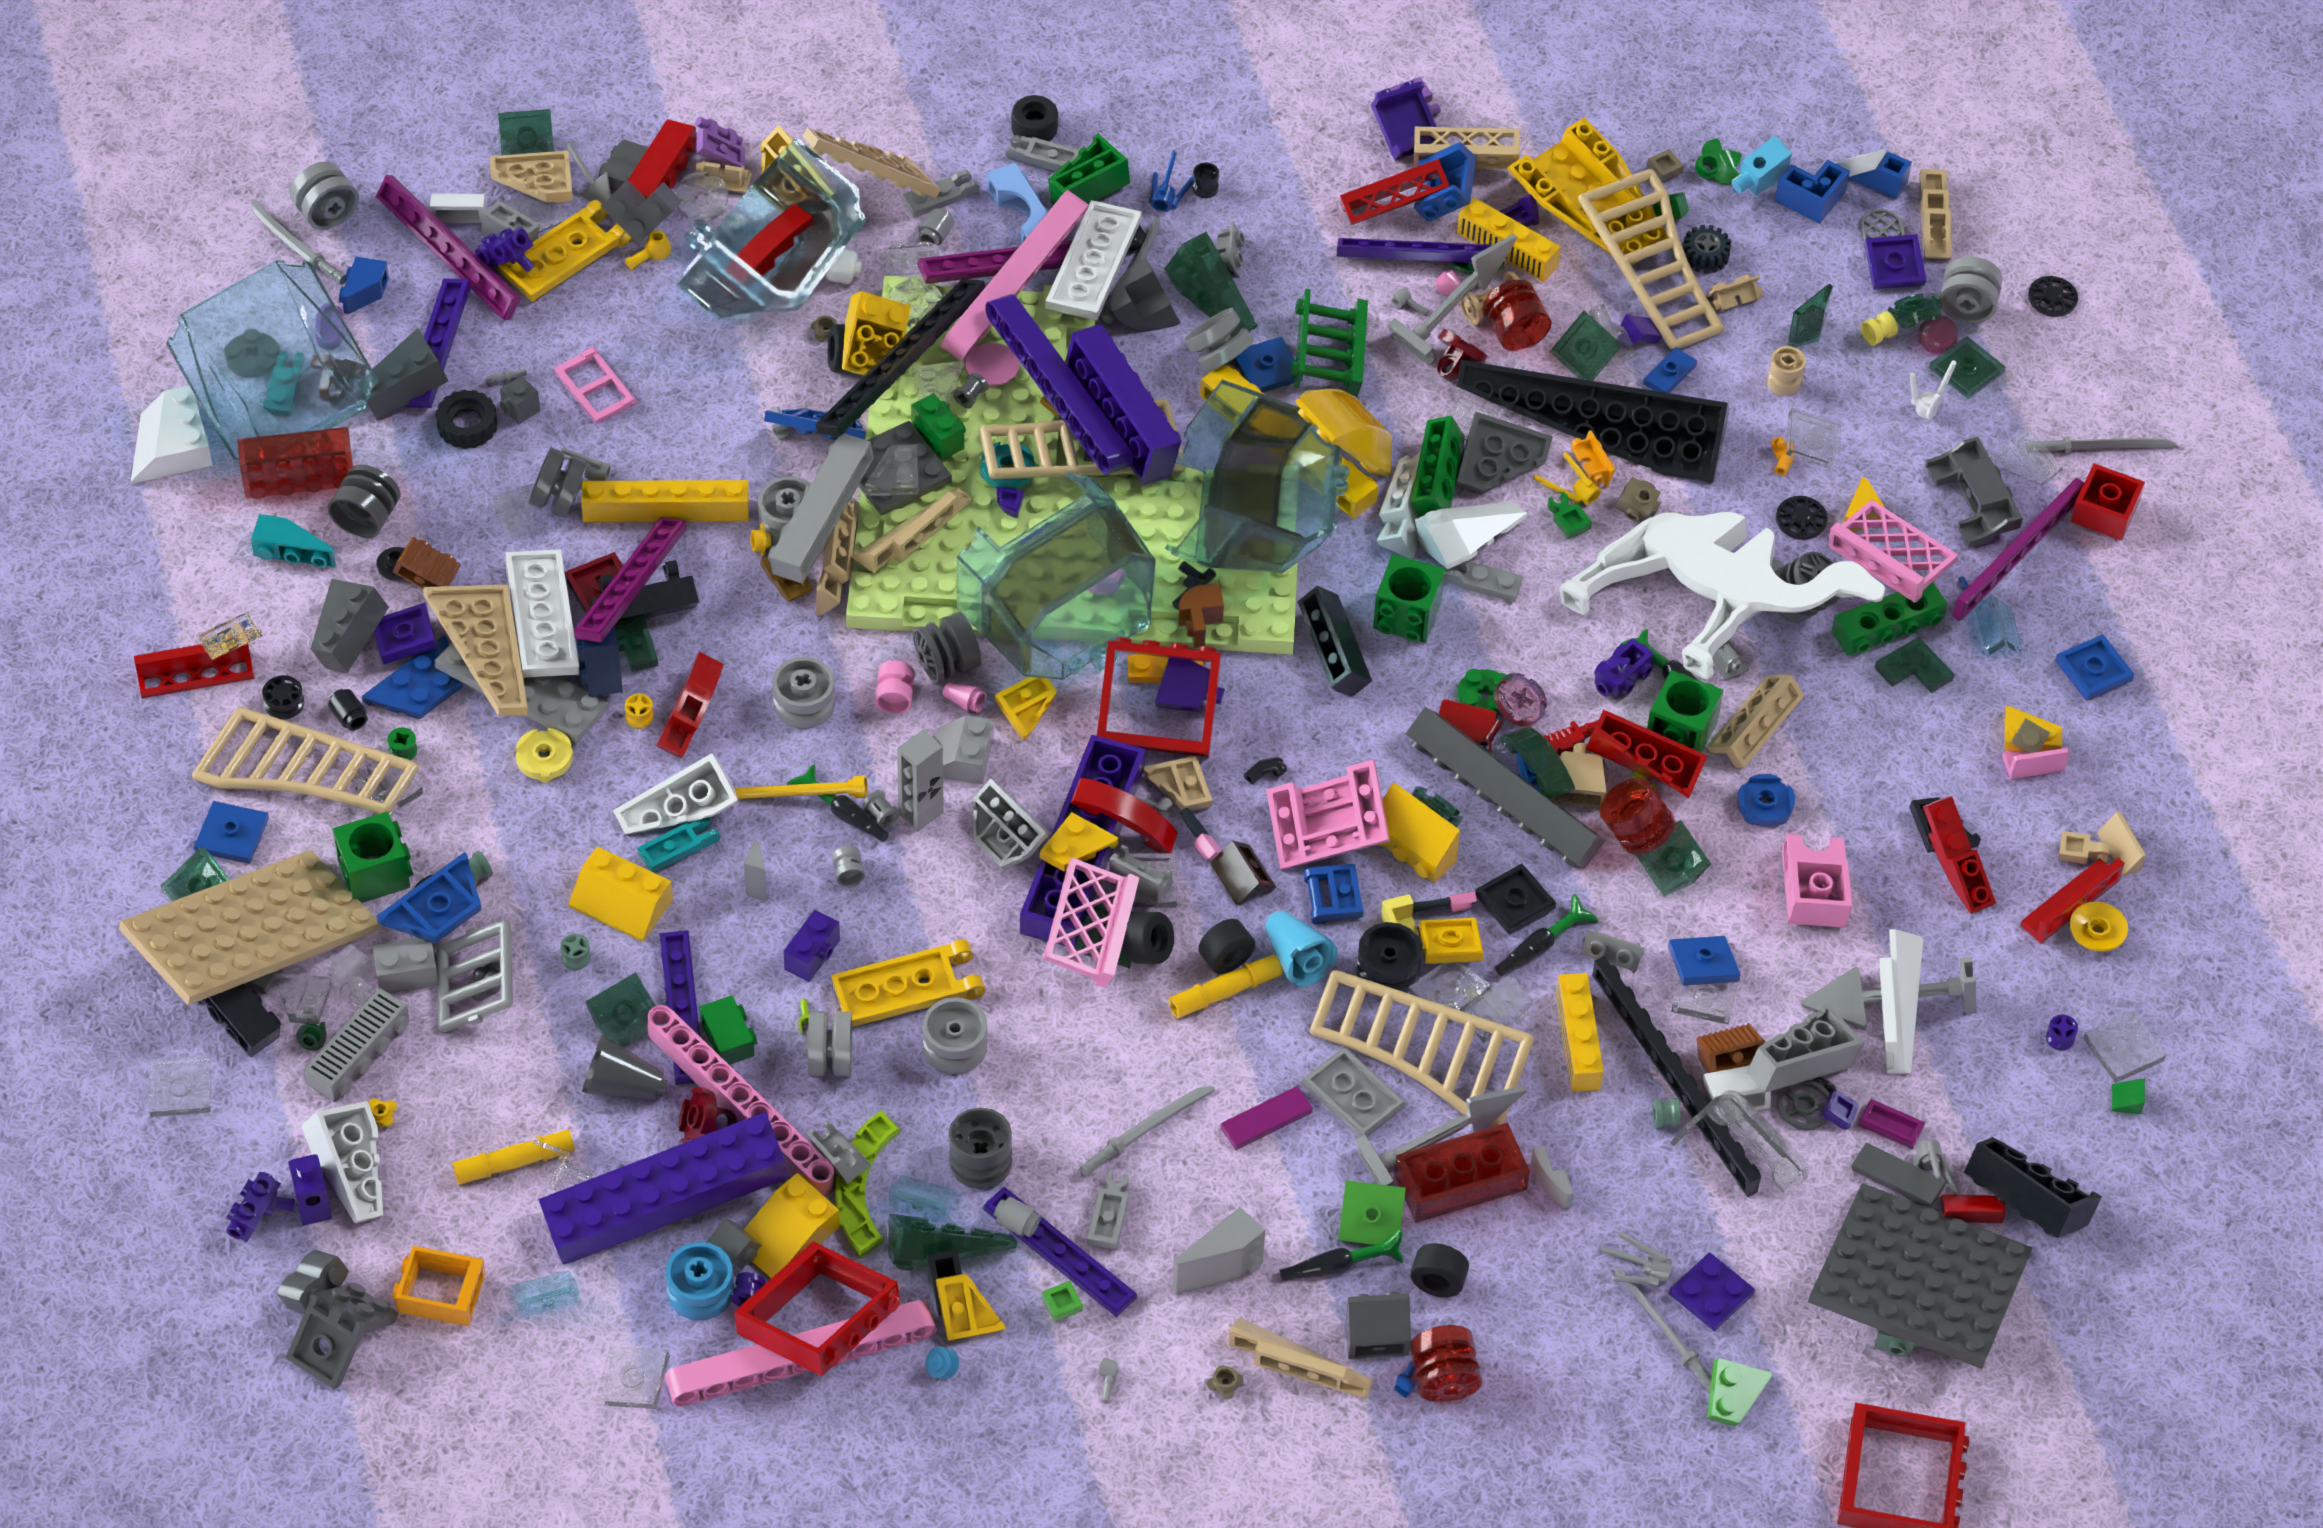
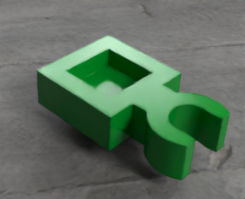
[1547,492,1592,539]

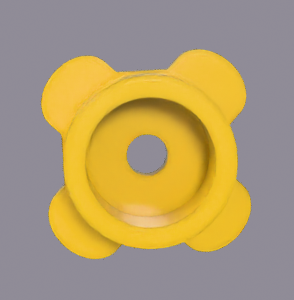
[750,524,771,557]
[368,1098,397,1127]

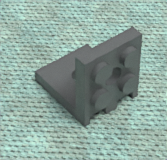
[285,1283,399,1389]

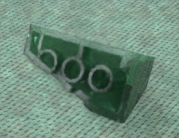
[1164,231,1258,332]
[888,1214,1017,1271]

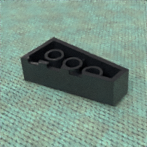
[197,984,281,1057]
[1964,1137,2102,1238]

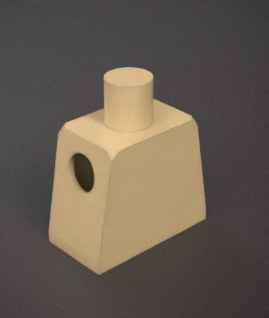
[1550,743,1606,808]

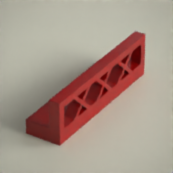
[1340,159,1450,226]
[134,636,255,698]
[2020,858,2125,944]

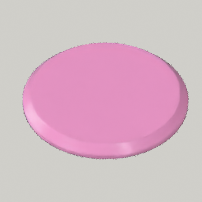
[966,343,1020,386]

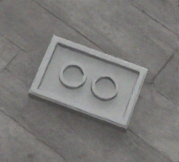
[1301,1046,1406,1138]

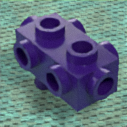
[474,227,535,273]
[1594,638,1654,699]
[226,1172,295,1242]

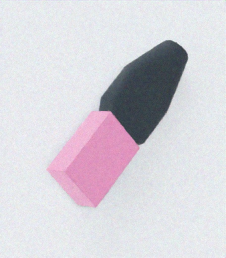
[1180,808,1222,860]
[1413,891,1477,913]

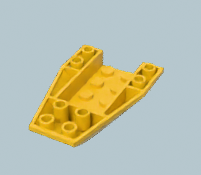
[1507,117,1668,266]
[1295,389,1392,477]

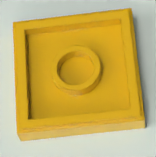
[1418,918,1484,964]

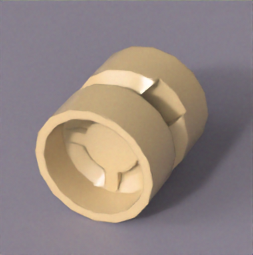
[1767,346,1806,396]

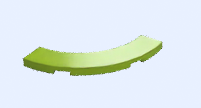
[835,1110,900,1259]

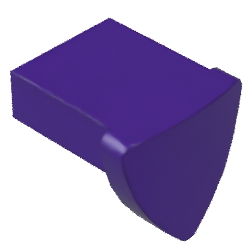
[1499,194,1539,227]
[1617,314,1662,346]

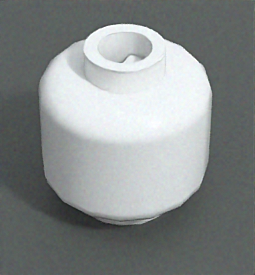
[822,247,862,284]

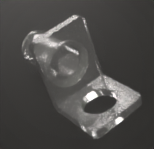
[1589,304,1637,367]
[533,1140,593,1191]

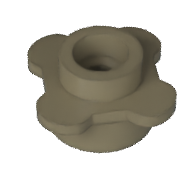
[811,315,837,342]
[1207,1365,1243,1399]

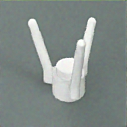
[1910,360,1956,420]

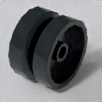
[1356,922,1422,997]

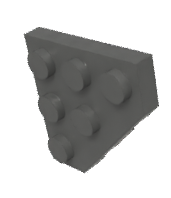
[1455,412,1553,494]

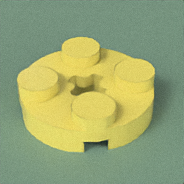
[516,728,573,783]

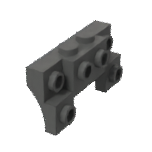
[1925,437,2023,548]

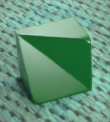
[1653,192,1689,220]

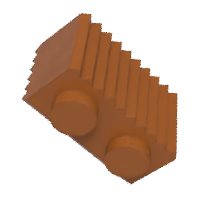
[393,537,461,589]
[1696,1023,1765,1073]

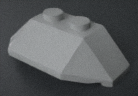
[972,778,1052,870]

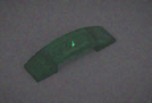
[1500,727,1575,799]

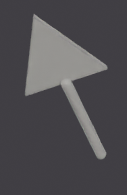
[566,141,611,204]

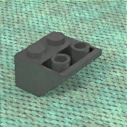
[1345,1292,1411,1359]

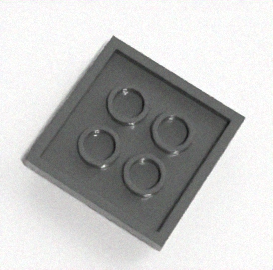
[858,421,952,515]

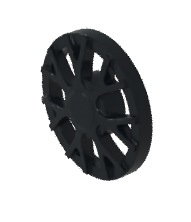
[2028,275,2078,317]
[1776,496,1828,540]

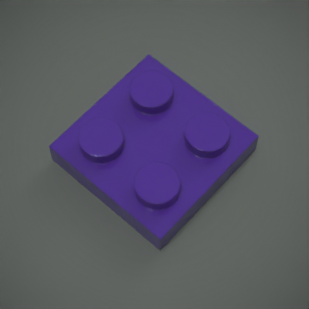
[1864,234,1927,290]
[374,603,437,664]
[1669,1252,1755,1332]

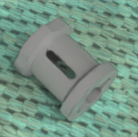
[862,790,900,828]

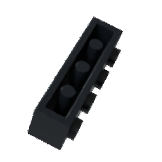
[1297,586,1372,696]

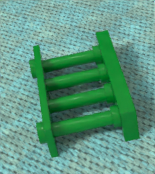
[1290,289,1368,398]

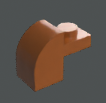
[1178,583,1224,648]

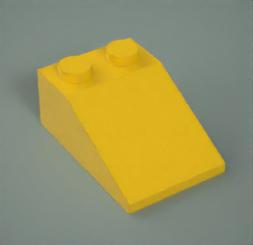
[744,1173,840,1279]

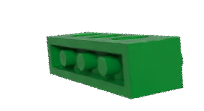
[1410,415,1465,517]
[1831,582,1948,656]

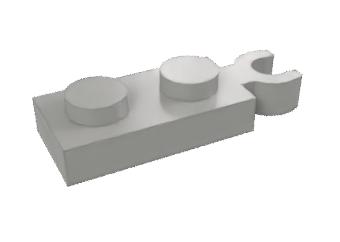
[1087,1171,1129,1250]

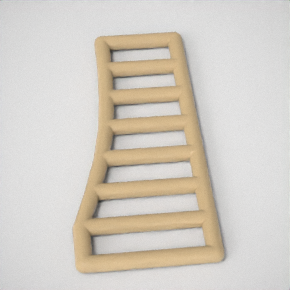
[1578,169,1725,350]
[979,399,1186,479]
[192,707,419,814]
[1310,970,1534,1128]

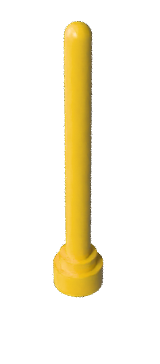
[734,775,868,799]

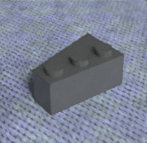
[356,328,448,421]
[311,579,389,673]

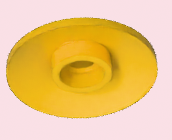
[2070,902,2128,952]

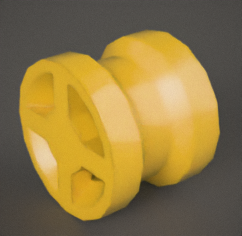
[624,693,654,729]

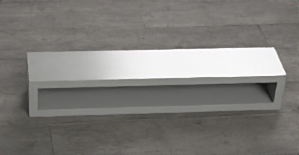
[768,433,874,584]

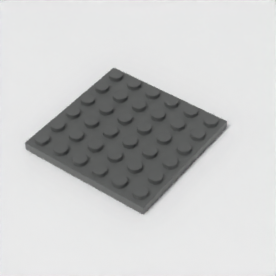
[1808,1183,2033,1369]

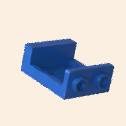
[1414,142,1476,222]

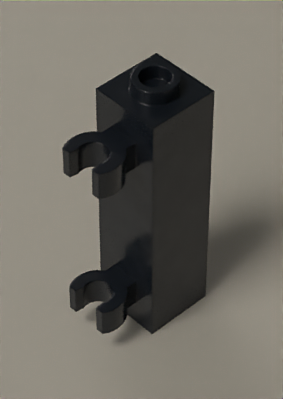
[589,560,699,625]

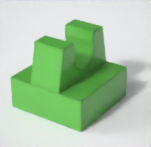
[1042,1281,1083,1322]

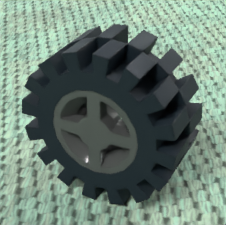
[1683,225,1731,274]

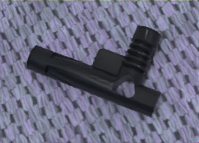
[1172,561,1216,610]

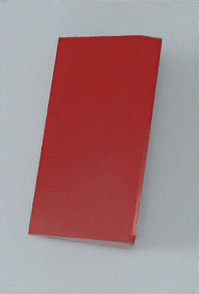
[1439,699,1497,742]
[1940,1194,2006,1223]

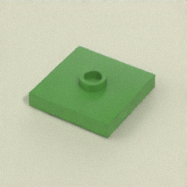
[1338,1180,1406,1245]

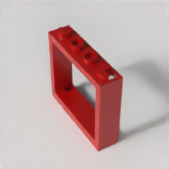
[1097,637,1221,757]
[734,1241,901,1376]
[1837,1402,1969,1528]

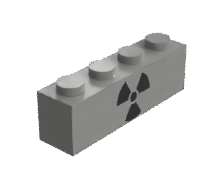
[897,729,944,832]

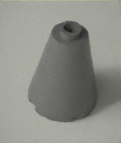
[582,1035,668,1101]

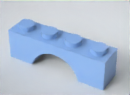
[987,163,1049,244]

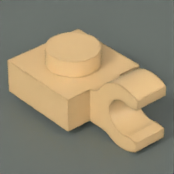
[2058,831,2110,864]

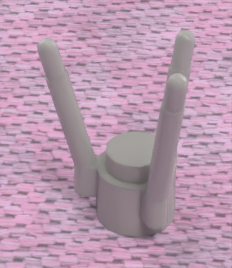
[561,448,611,488]
[1910,1139,1958,1203]
[1600,1232,1672,1287]

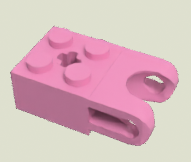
[1782,834,1852,928]

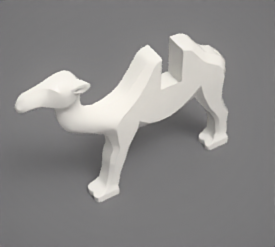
[1559,512,1885,680]

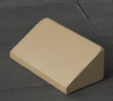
[2098,811,2146,876]

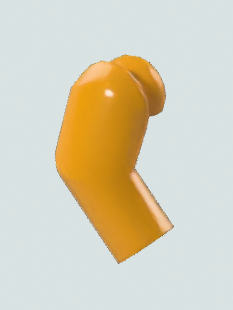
[1771,437,1795,476]

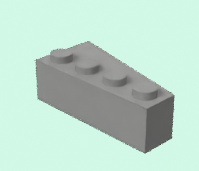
[1746,1003,1863,1093]

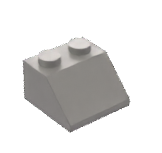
[936,715,993,784]
[372,937,438,993]

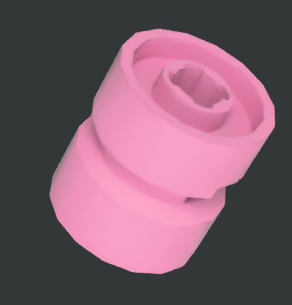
[875,661,915,713]

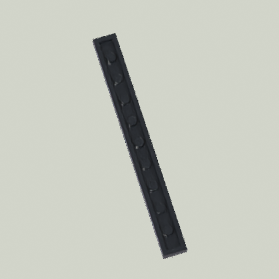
[815,278,986,437]
[1592,956,1761,1197]

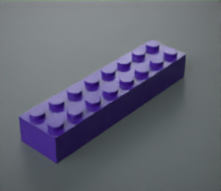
[1020,735,1146,948]
[538,1112,791,1265]

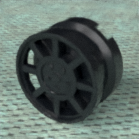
[262,675,304,720]

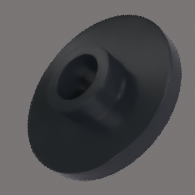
[376,547,405,580]

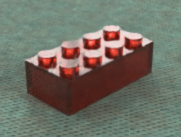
[237,427,354,499]
[1394,1123,1530,1223]

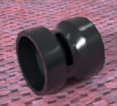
[1192,162,1219,198]

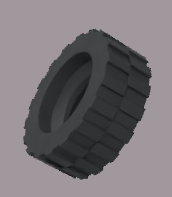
[436,390,498,449]

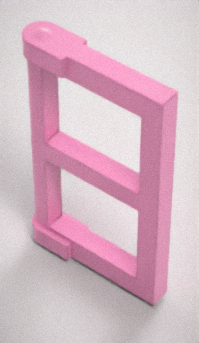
[554,347,638,424]

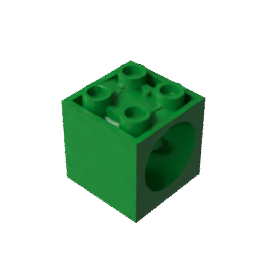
[1373,554,1445,643]
[1647,670,1724,753]
[332,811,413,903]

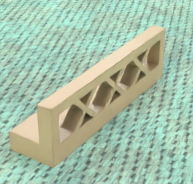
[1414,127,1520,169]
[1707,674,1804,768]

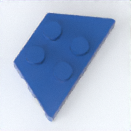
[764,408,866,440]
[362,635,462,719]
[377,852,482,943]

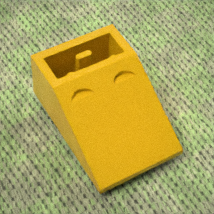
[842,291,911,384]

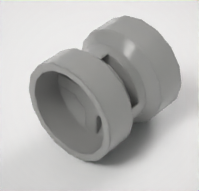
[832,846,865,886]

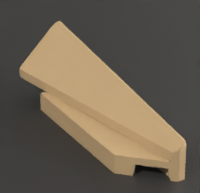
[852,488,973,573]
[816,500,859,617]
[1229,1318,1373,1399]

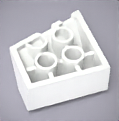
[131,385,213,484]

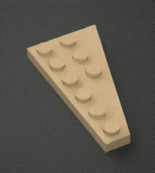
[802,128,941,198]
[423,585,528,716]

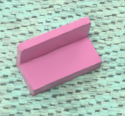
[2002,748,2069,779]

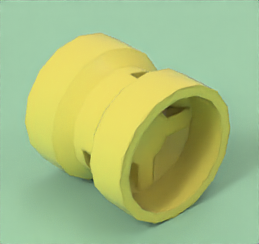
[1861,311,1898,346]

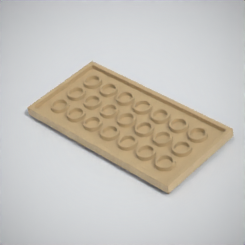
[119,850,380,1005]

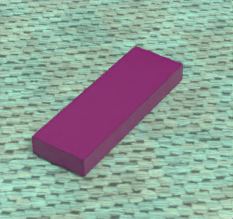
[1220,1086,1313,1150]

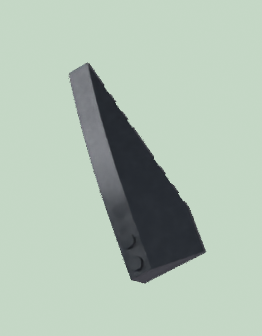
[1456,360,1730,483]

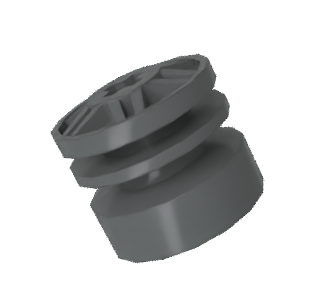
[327,465,401,538]
[1774,551,1841,623]
[913,612,981,683]
[949,1107,1013,1189]

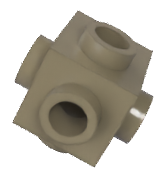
[1615,476,1661,522]

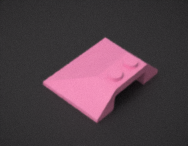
[1266,760,1390,870]

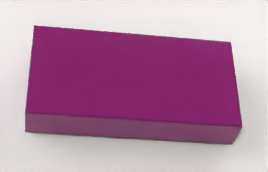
[1858,1099,1926,1149]

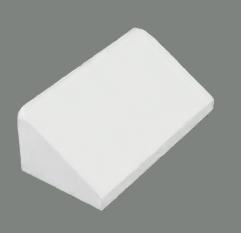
[1835,149,1886,177]

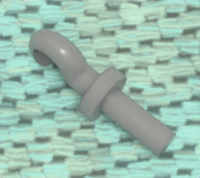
[485,369,527,385]

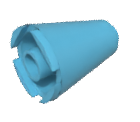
[1265,910,1338,987]

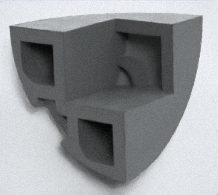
[1110,257,1180,331]

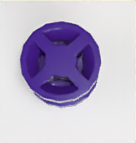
[2046,1014,2078,1051]
[731,1272,766,1307]

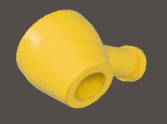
[625,230,671,270]

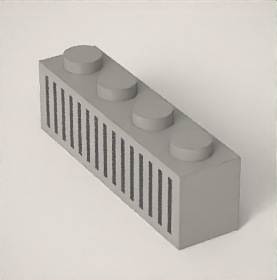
[303,988,409,1101]

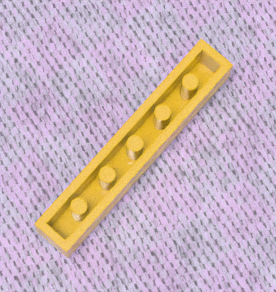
[581,480,749,522]

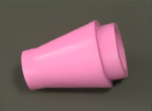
[943,682,987,713]

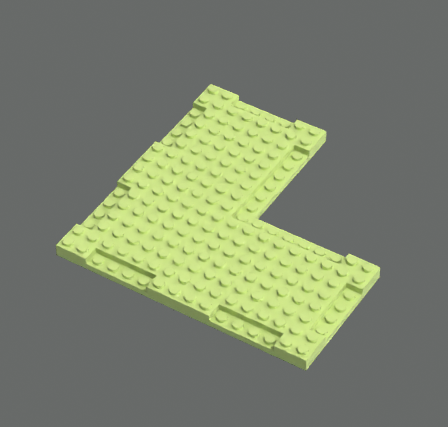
[846,276,1303,655]

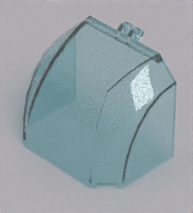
[166,260,377,464]

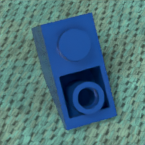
[1850,152,1912,200]
[339,257,389,314]

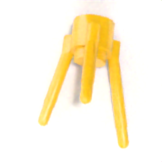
[1533,452,1602,506]

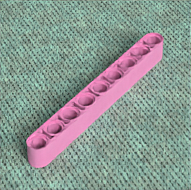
[940,190,1089,362]
[648,1005,834,1197]
[665,1300,937,1407]

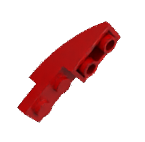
[656,651,724,758]
[1923,796,1996,913]

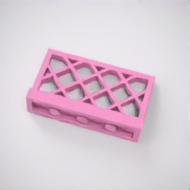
[1828,500,1958,603]
[1043,858,1140,988]

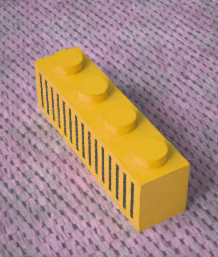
[1457,197,1561,282]
[1556,973,1604,1092]

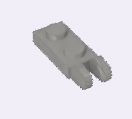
[1005,135,1079,171]
[902,170,979,218]
[1444,561,1523,602]

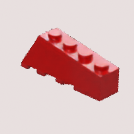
[1586,709,1707,799]

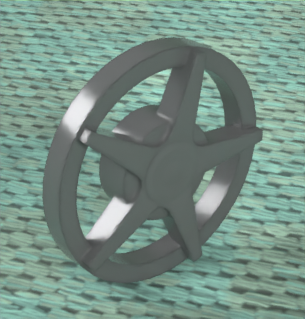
[1777,1080,1829,1130]

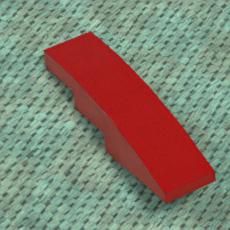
[717,203,813,295]

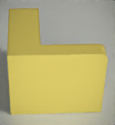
[1381,894,1419,936]

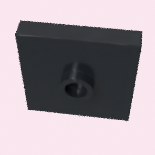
[1475,863,1556,935]

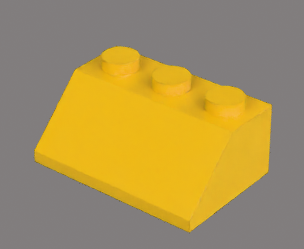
[1377,782,1460,883]
[568,846,673,942]

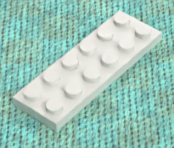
[1045,200,1142,321]
[505,549,579,678]

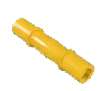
[1168,954,1282,1019]
[452,1129,575,1185]

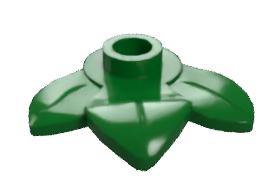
[1695,138,1742,185]

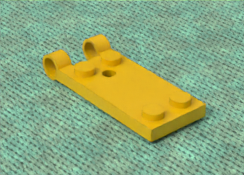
[498,200,632,302]
[831,939,986,1027]

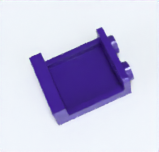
[1371,81,1437,160]

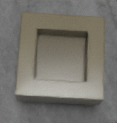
[1647,149,1684,182]
[2011,718,2050,754]

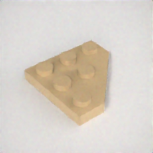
[490,150,573,203]

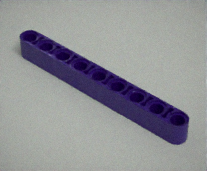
[985,294,1133,475]

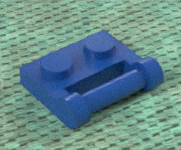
[1303,864,1363,924]

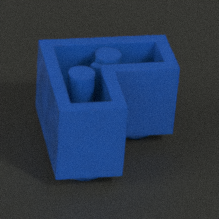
[1775,160,1850,224]

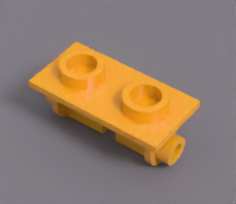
[1571,430,1615,488]

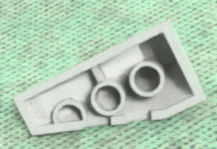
[1415,502,1528,569]
[613,753,739,835]
[301,1101,383,1223]

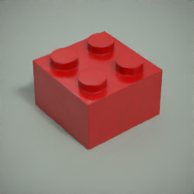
[2070,463,2145,541]

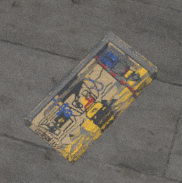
[198,611,263,660]

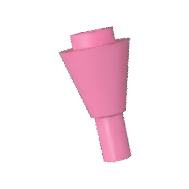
[1435,270,1462,296]

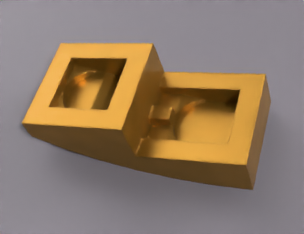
[760,557,813,602]

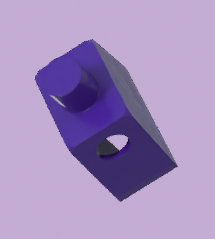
[1155,658,1225,713]
[288,1154,332,1226]

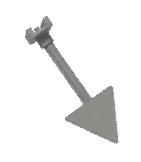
[1387,234,1518,367]
[1801,957,1977,1029]
[1355,1086,1527,1186]

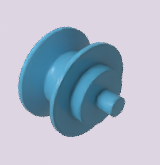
[925,1347,959,1379]

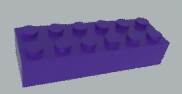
[1065,324,1182,486]

